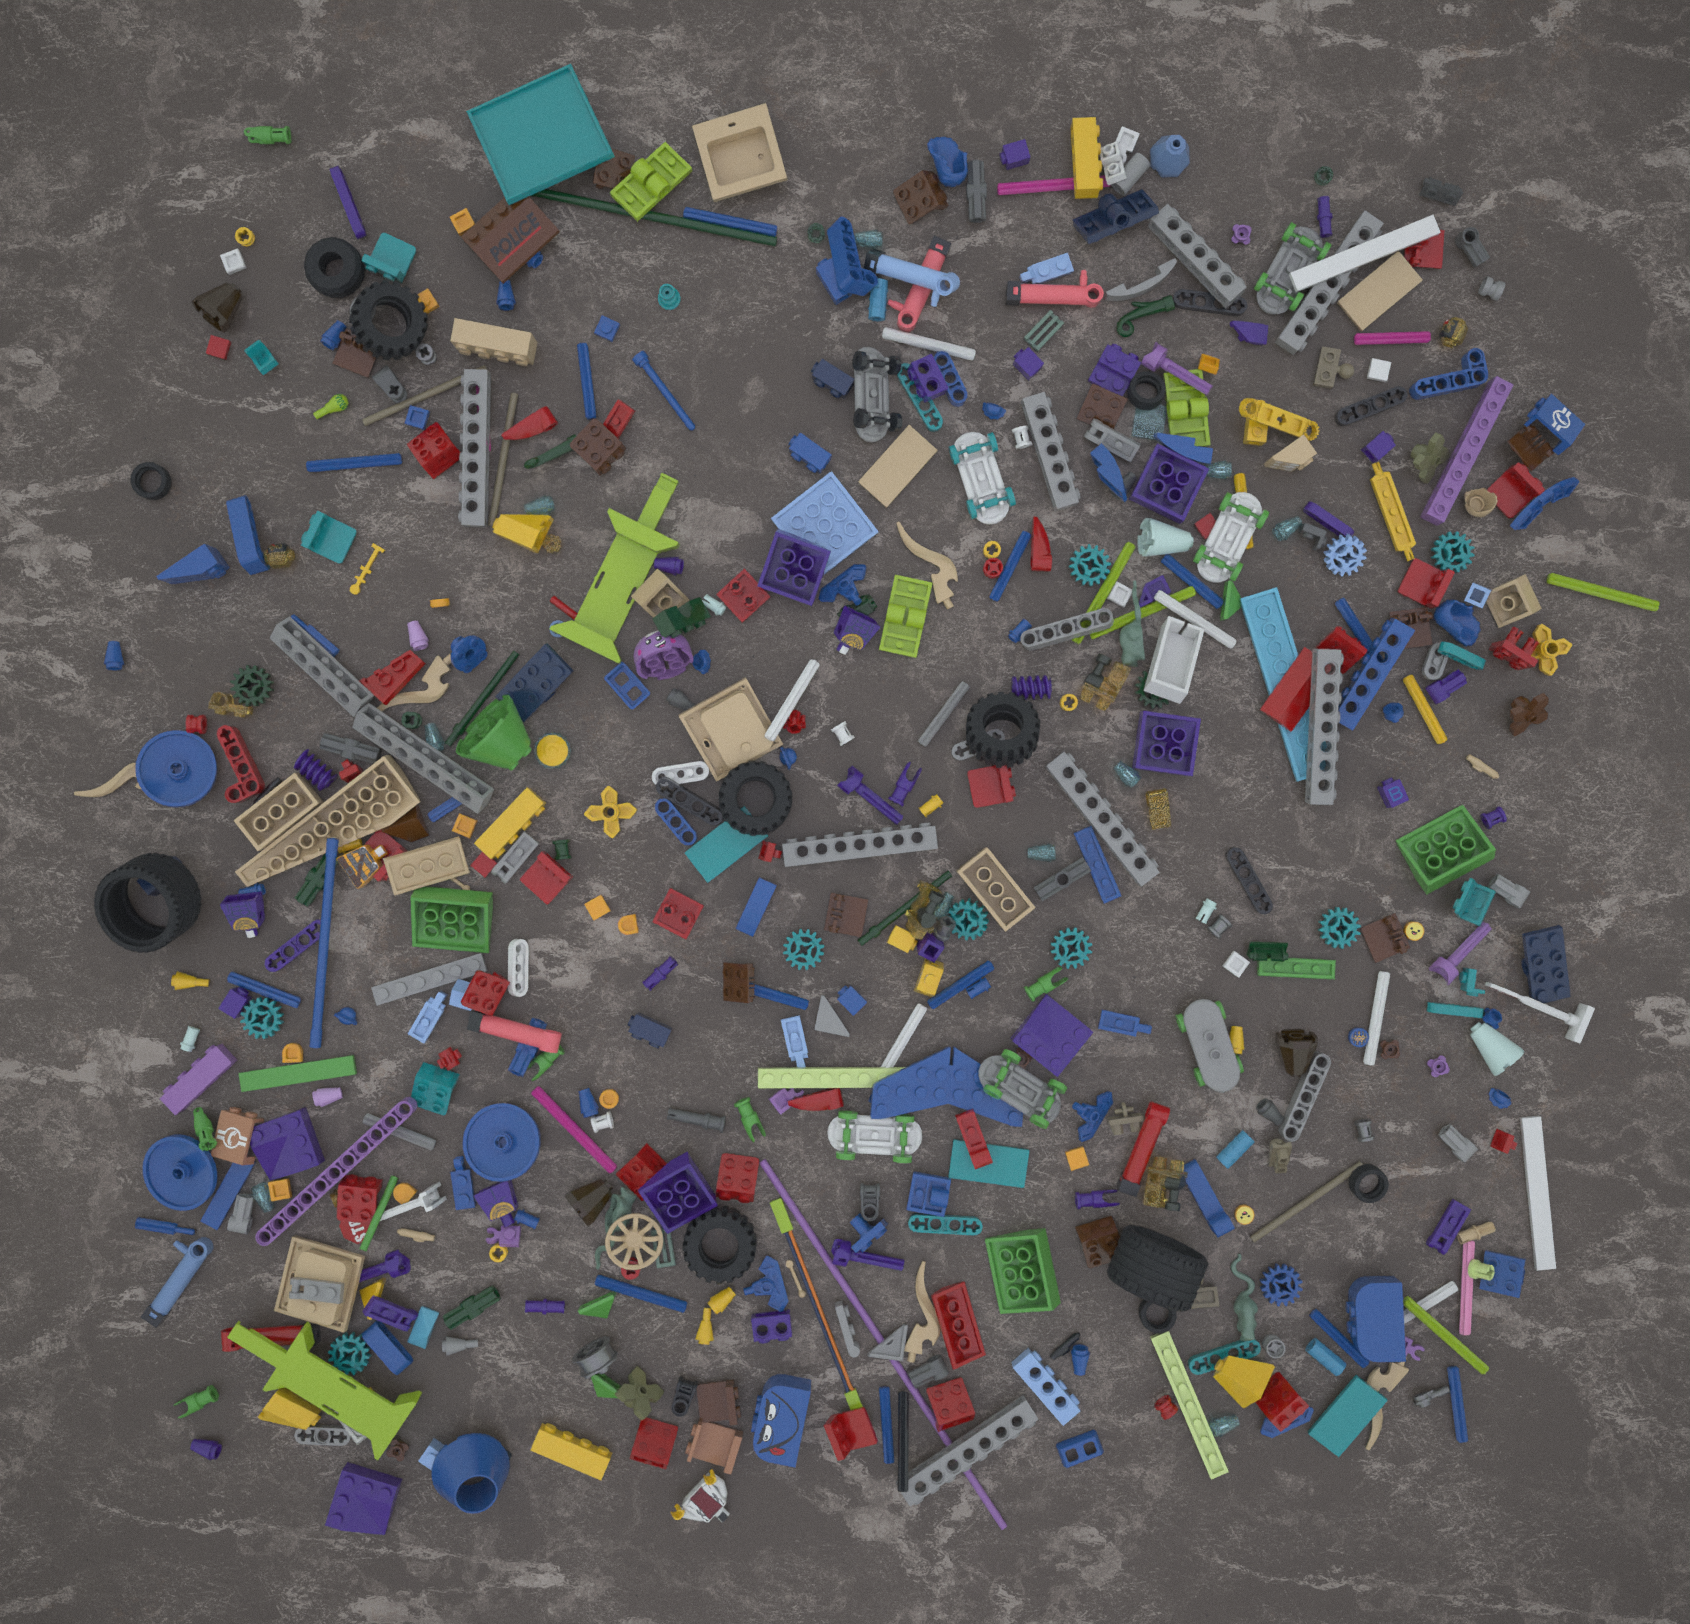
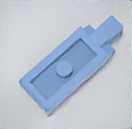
[1019,253,1074,284]
[408,991,448,1044]
[781,1015,808,1067]

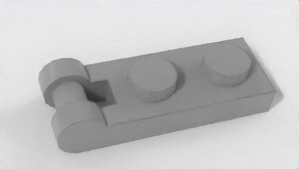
[1084,419,1141,462]
[491,831,540,885]
[289,1277,344,1304]
[835,1300,860,1358]

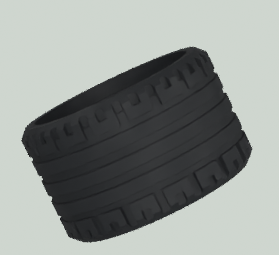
[94,853,201,953]
[1107,1225,1208,1312]

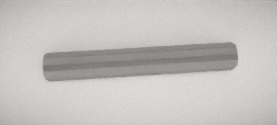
[918,681,970,747]
[363,1113,436,1150]

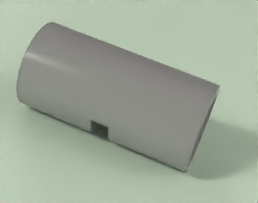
[1111,153,1150,196]

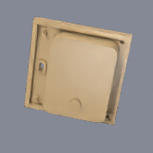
[692,103,788,202]
[678,677,783,782]
[274,1235,365,1333]

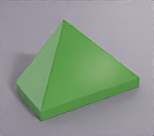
[1220,580,1241,621]
[578,1291,616,1318]
[591,1373,621,1398]

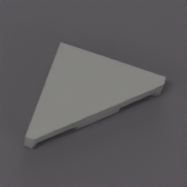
[814,995,850,1037]
[867,1324,908,1361]

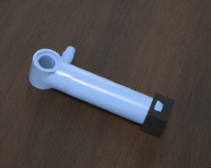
[863,249,960,307]

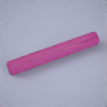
[1354,331,1431,345]

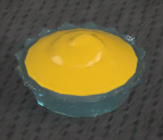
[533,732,571,769]

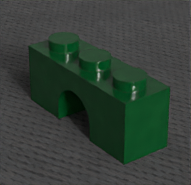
[652,597,711,639]

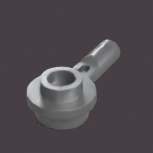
[1413,1385,1450,1408]

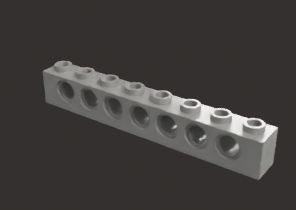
[1275,211,1384,355]
[458,369,491,528]
[1305,649,1344,805]
[352,703,494,814]
[1044,752,1160,887]
[782,822,938,867]
[896,1395,1039,1506]

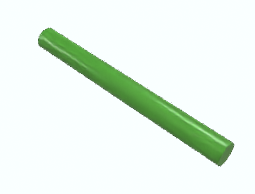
[359,1175,398,1252]

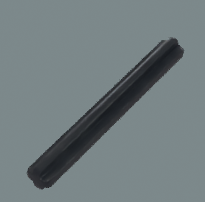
[897,1391,909,1492]

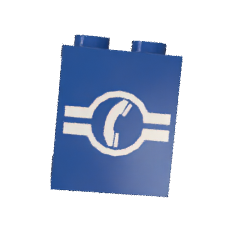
[1524,394,1585,455]

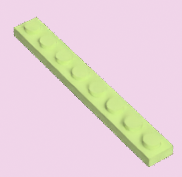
[758,1067,905,1088]
[1150,1331,1229,1479]

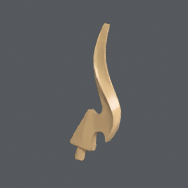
[896,522,958,610]
[377,654,451,712]
[74,763,141,797]
[904,1261,941,1362]
[1365,1357,1409,1450]

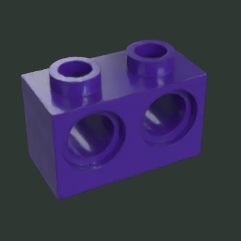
[908,354,948,403]
[751,1309,793,1343]

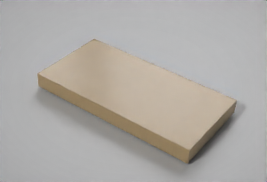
[1337,251,1422,332]
[858,425,938,508]
[383,836,470,896]

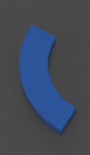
[1510,477,1579,530]

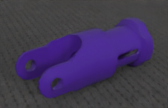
[888,762,922,807]
[1075,1189,1120,1210]

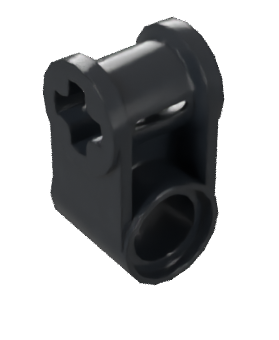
[671,1376,698,1417]

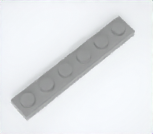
[371,953,488,1006]

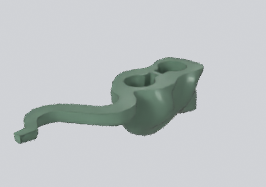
[1119,580,1145,667]
[595,1187,637,1270]
[1230,1253,1258,1341]

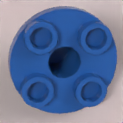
[451,635,488,673]

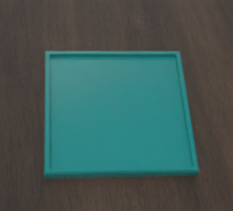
[466,64,615,205]

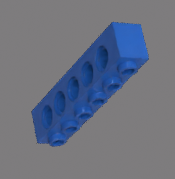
[1338,618,1415,731]

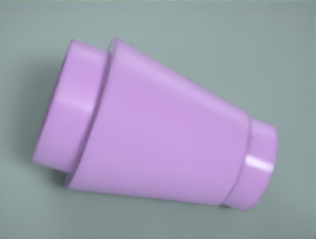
[407,621,429,651]
[312,1087,343,1107]

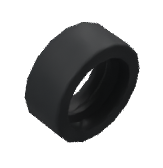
[1127,371,1166,410]
[130,462,171,500]
[1349,1164,1389,1203]
[1139,1300,1177,1333]

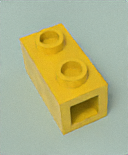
[1243,400,1271,446]

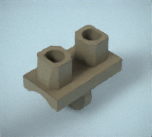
[1106,1102,1144,1135]
[1267,1139,1292,1173]

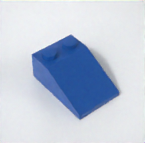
[156,544,230,584]

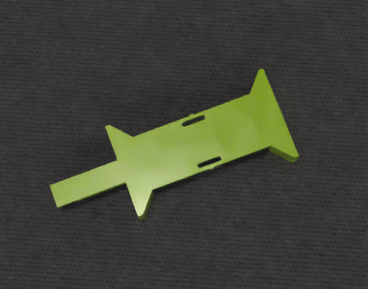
[550,473,680,664]
[227,1321,422,1460]

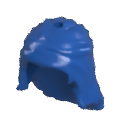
[927,137,968,187]
[1434,600,1481,647]

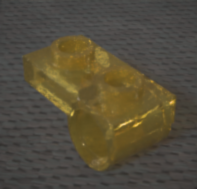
[208,692,253,718]
[1146,788,1171,830]

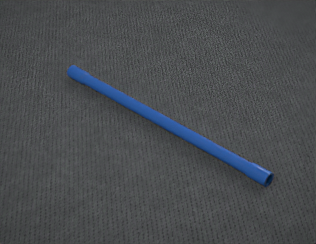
[309,838,339,1048]

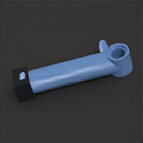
[141,1237,213,1328]

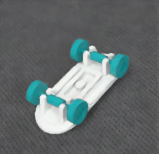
[948,432,1016,525]

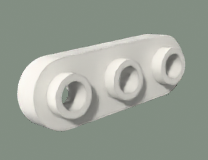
[652,761,709,787]
[508,939,529,997]

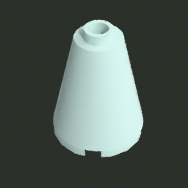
[1137,518,1194,557]
[1470,1022,1525,1076]

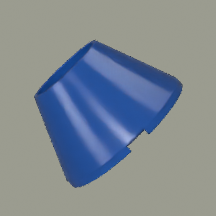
[431,1433,510,1514]

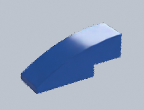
[1153,433,1213,464]
[1090,443,1127,502]
[736,877,777,937]

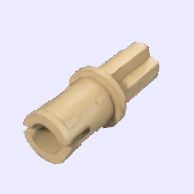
[1456,1222,1496,1245]

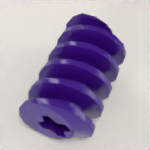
[1011,675,1052,700]
[294,749,338,791]

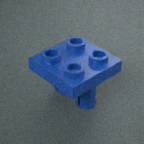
[850,1214,888,1253]

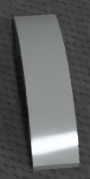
[1104,258,1177,301]

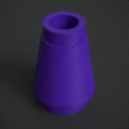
[654,557,684,576]
[190,1439,222,1460]

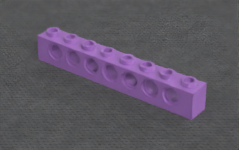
[1420,376,1513,526]

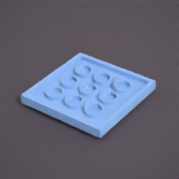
[771,471,878,576]

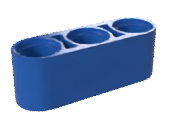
[934,351,967,407]
[655,798,698,845]
[362,1320,413,1375]

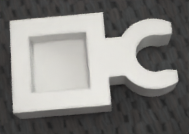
[1116,126,1140,164]

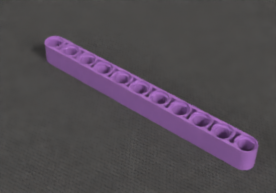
[255,1097,417,1246]

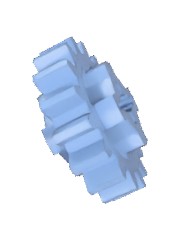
[1323,534,1367,576]

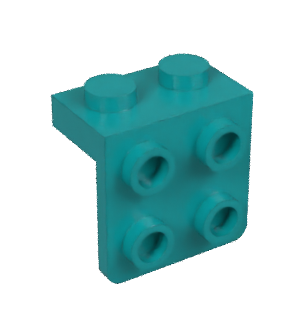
[361,233,417,283]
[301,511,357,564]
[1453,878,1496,927]
[411,1062,460,1115]

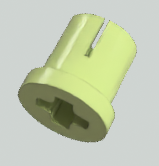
[1468,1259,1495,1280]

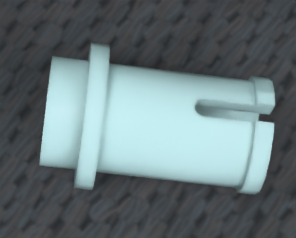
[702,594,727,616]
[1196,898,1217,924]
[180,1026,200,1052]

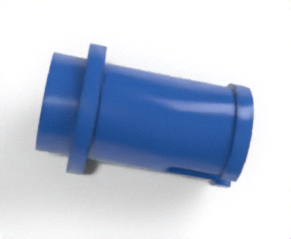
[1008,619,1032,643]
[238,883,266,896]
[966,977,991,999]
[514,1209,540,1229]

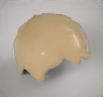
[1464,488,1497,518]

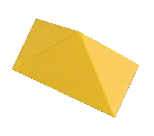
[359,1277,386,1320]

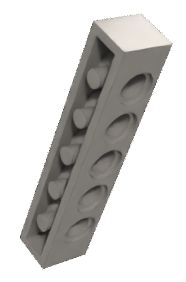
[1148,204,1246,309]
[1021,392,1081,512]
[270,616,374,717]

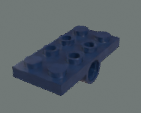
[1072,189,1159,244]
[495,643,574,723]
[1521,925,1571,1004]

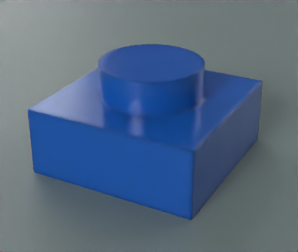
[594,315,620,342]
[405,405,430,430]

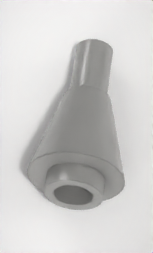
[442,1336,478,1356]

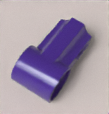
[1425,669,1467,705]

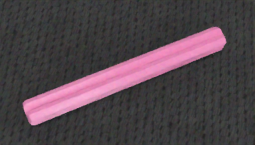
[1459,1240,1475,1335]

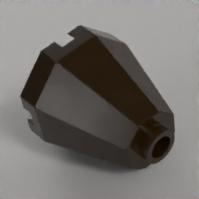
[192,283,243,333]
[1275,1029,1318,1077]
[564,1179,613,1227]

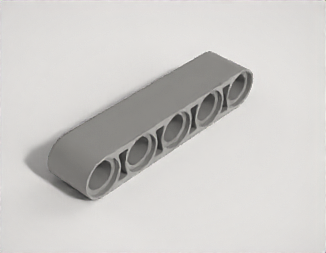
[1021,608,1114,651]
[1279,1051,1331,1142]

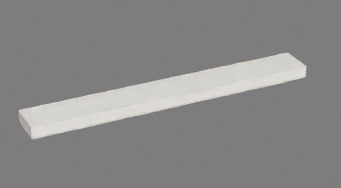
[1289,215,1441,292]
[1520,1116,1556,1271]

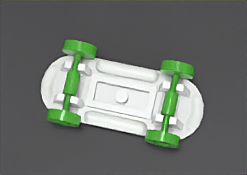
[1193,492,1269,583]
[827,1110,922,1163]

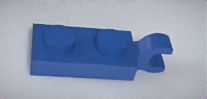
[1098,1009,1152,1037]
[450,1156,476,1210]

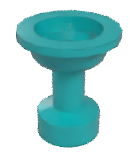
[658,284,681,310]

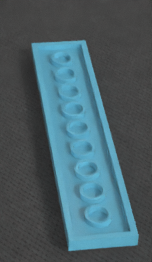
[1240,587,1327,782]

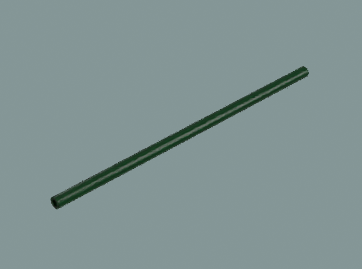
[531,189,777,247]

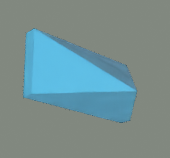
[408,1306,440,1349]

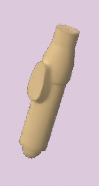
[1466,754,1499,779]
[397,1228,435,1242]

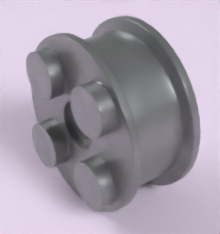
[572,1336,618,1379]

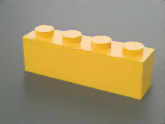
[1070,117,1103,199]
[474,787,546,859]
[530,1423,612,1480]

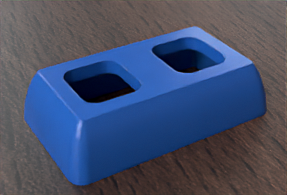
[604,662,650,710]
[1056,1430,1104,1468]

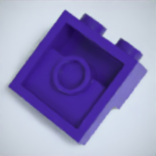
[1088,344,1141,396]

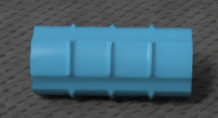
[868,278,888,322]
[1216,1130,1255,1169]
[1305,1338,1346,1376]

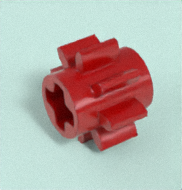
[783,710,806,734]
[437,1047,462,1070]

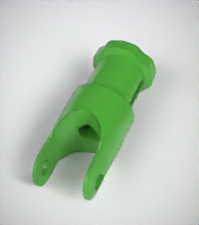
[244,126,292,144]
[1024,967,1068,1002]
[526,1044,565,1081]
[734,1097,766,1143]
[193,1107,217,1151]
[173,1385,219,1419]

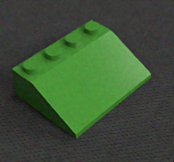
[1396,805,1496,895]
[411,886,493,953]
[985,1228,1061,1314]

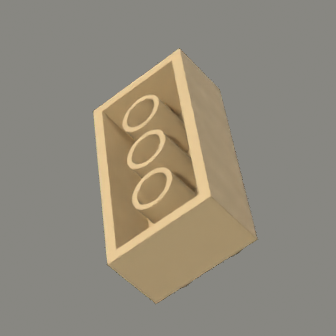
[450,318,538,366]
[234,773,324,851]
[956,847,1036,932]

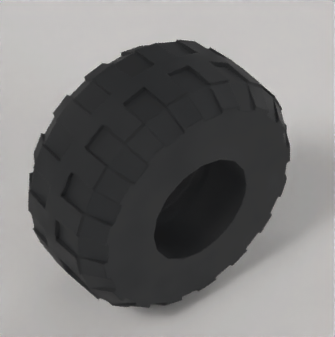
[304,237,365,299]

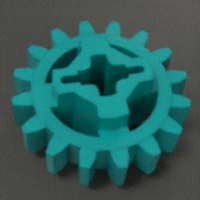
[1431,531,1475,573]
[1068,544,1111,587]
[948,898,989,941]
[1318,907,1361,949]
[1050,927,1092,969]
[783,929,824,970]
[240,997,284,1039]
[328,1332,372,1375]

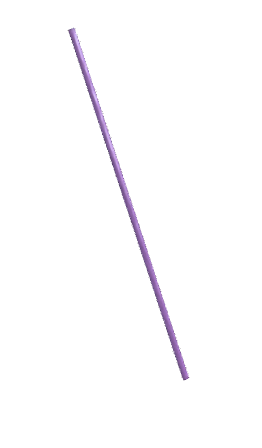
[759,1159,1007,1530]

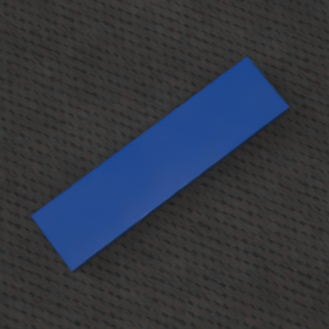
[1073,826,1121,903]
[201,1161,256,1230]

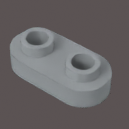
[1422,643,1448,680]

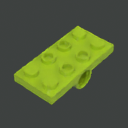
[610,142,692,222]
[1163,369,1211,447]
[879,575,932,658]

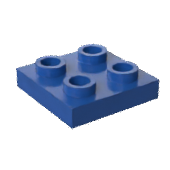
[906,1171,951,1217]
[1479,1250,1526,1298]

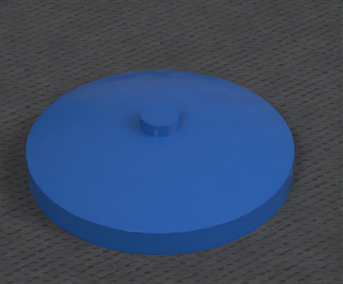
[135,730,217,808]
[463,1103,541,1182]
[143,1134,217,1211]

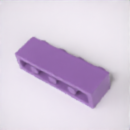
[159,1044,238,1115]

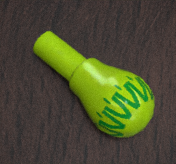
[313,394,349,420]

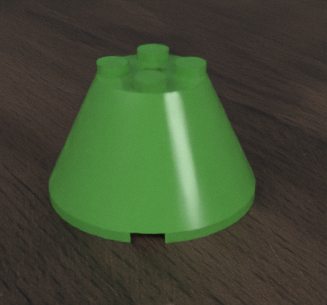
[456,695,532,771]

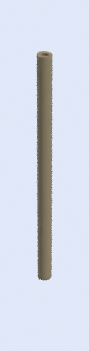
[362,365,487,426]
[488,393,518,526]
[1250,1161,1363,1243]

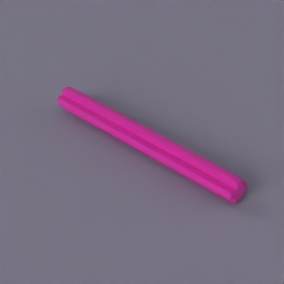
[997,175,1111,195]
[531,1086,617,1173]

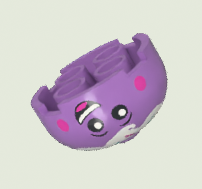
[634,631,693,680]

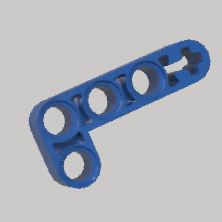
[827,217,878,296]
[1409,348,1488,400]
[226,495,270,575]
[1178,1159,1235,1238]

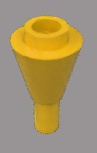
[171,971,209,990]
[695,1307,714,1345]

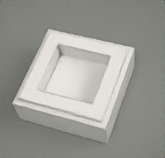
[220,248,247,275]
[1367,358,1391,382]
[1107,581,1132,608]
[1223,951,1250,978]

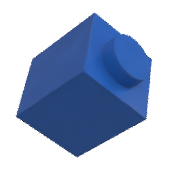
[837,985,867,1016]

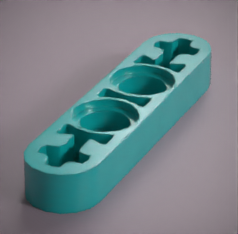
[897,363,943,432]
[908,1213,983,1236]
[1188,1339,1261,1375]

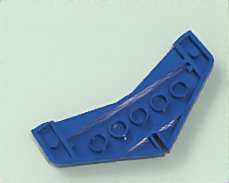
[870,1046,1023,1127]

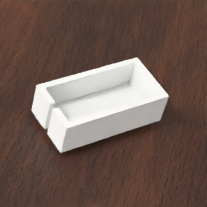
[1144,616,1204,704]

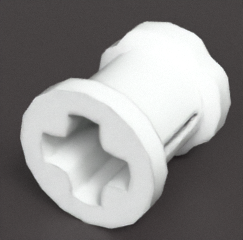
[1011,426,1033,449]
[831,721,855,746]
[591,1111,614,1133]

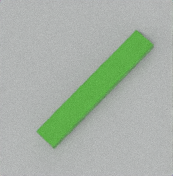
[239,1055,357,1092]

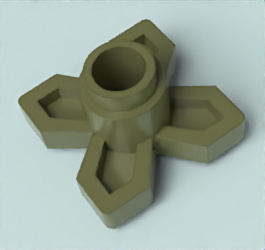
[1411,432,1450,484]
[615,1366,664,1420]

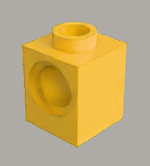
[887,924,918,953]

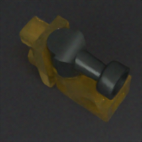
[1079,653,1131,711]
[905,880,945,940]
[1143,1156,1188,1211]

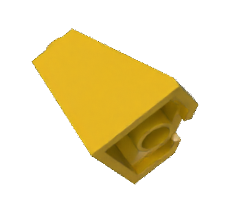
[492,514,554,554]
[1213,1356,1275,1408]
[258,1387,322,1430]

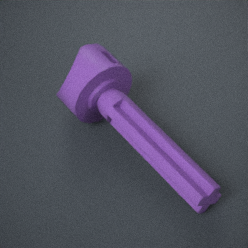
[1141,342,1213,395]
[1429,922,1492,985]

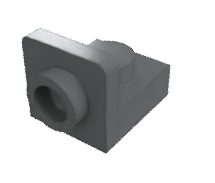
[1298,523,1327,551]

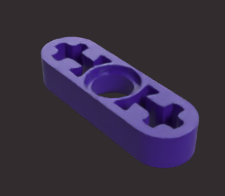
[1303,501,1355,538]

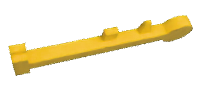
[350,543,385,595]

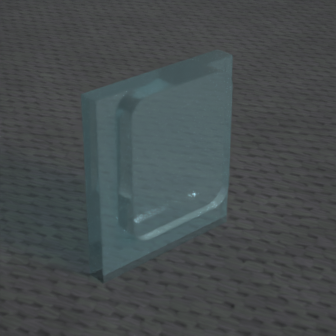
[1131,404,1167,440]

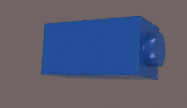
[816,258,852,305]
[788,433,832,474]

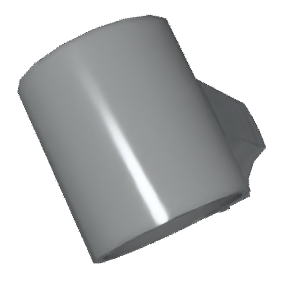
[1488,874,1530,909]
[1438,1124,1478,1163]
[227,1194,255,1234]

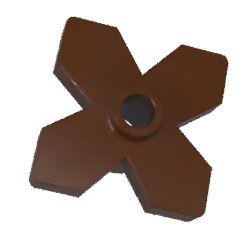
[1509,693,1549,736]

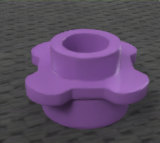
[1231,224,1252,245]
[1427,1055,1450,1077]

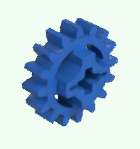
[1260,1263,1303,1306]

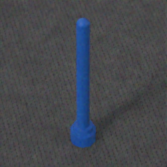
[632,350,695,431]

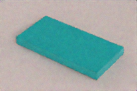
[685,806,768,883]
[948,1139,1029,1188]
[1307,1375,1388,1457]

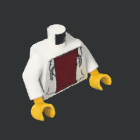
[670,1469,730,1523]

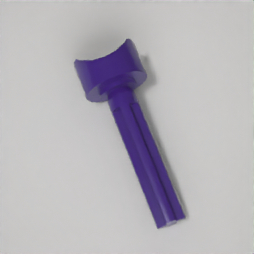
[836,765,903,825]
[831,1239,904,1271]
[359,1250,411,1283]

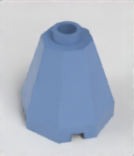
[1150,135,1190,177]

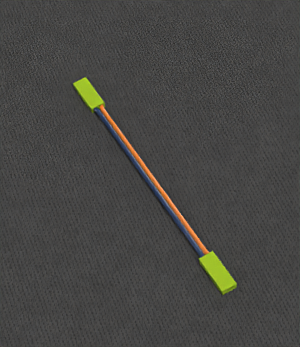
[770,1197,863,1410]

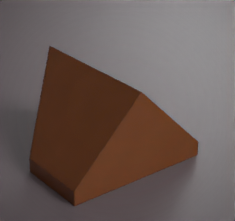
[381,804,430,842]

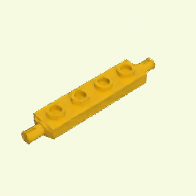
[1370,462,1416,561]

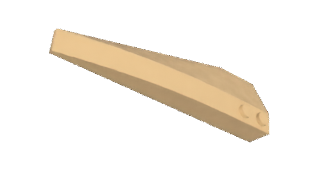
[235,754,421,887]

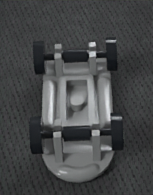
[852,347,903,442]

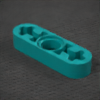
[1437,642,1486,670]
[1427,1002,1484,1018]

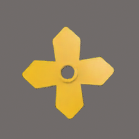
[1531,624,1572,676]
[584,786,637,838]

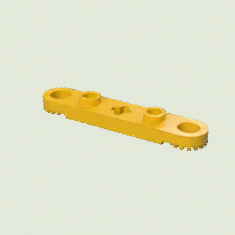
[1239,398,1319,441]

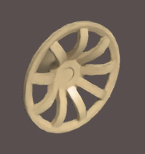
[605,1213,663,1270]

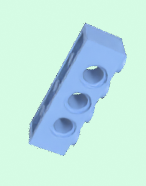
[1011,1347,1080,1426]

